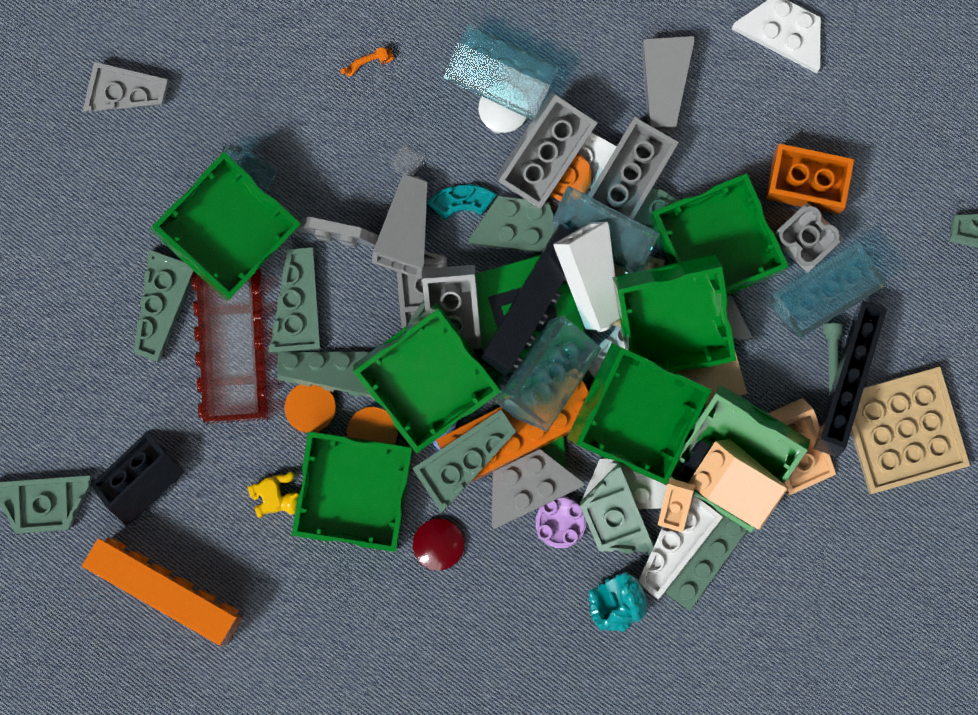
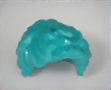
[588,572,648,632]

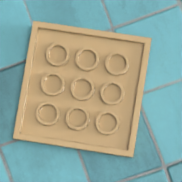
[851,367,970,494]

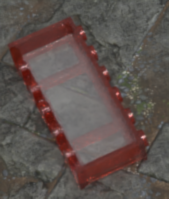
[192,268,268,425]

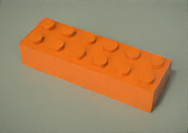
[436,369,588,485]
[82,537,243,646]

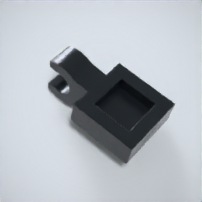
[679,438,717,480]

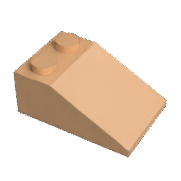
[768,398,836,495]
[688,439,788,530]

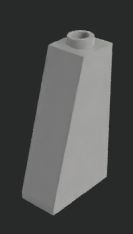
[641,36,694,136]
[372,174,427,279]

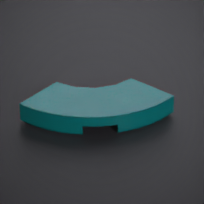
[426,184,497,220]

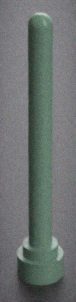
[823,323,844,395]

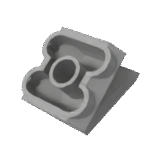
[774,202,844,273]

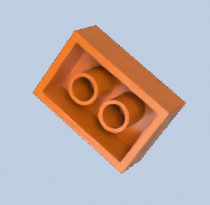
[765,144,854,215]

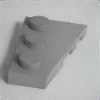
[83,62,170,112]

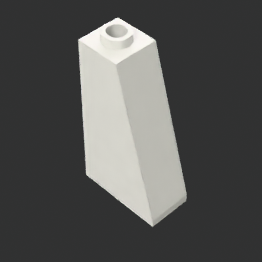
[553,222,620,332]

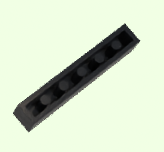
[479,224,573,376]
[813,301,887,457]

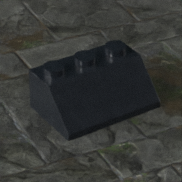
[90,431,185,526]

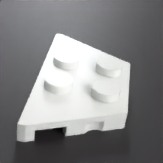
[732,0,821,74]
[582,459,667,510]

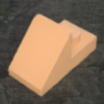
[658,478,695,532]

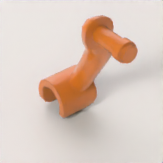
[340,47,394,77]

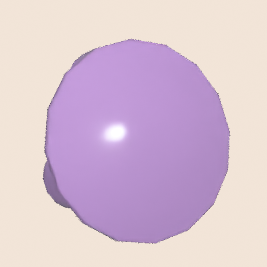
[536,497,586,548]

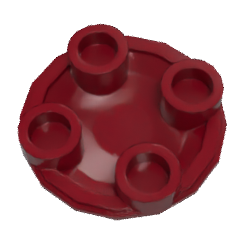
[412,519,464,571]

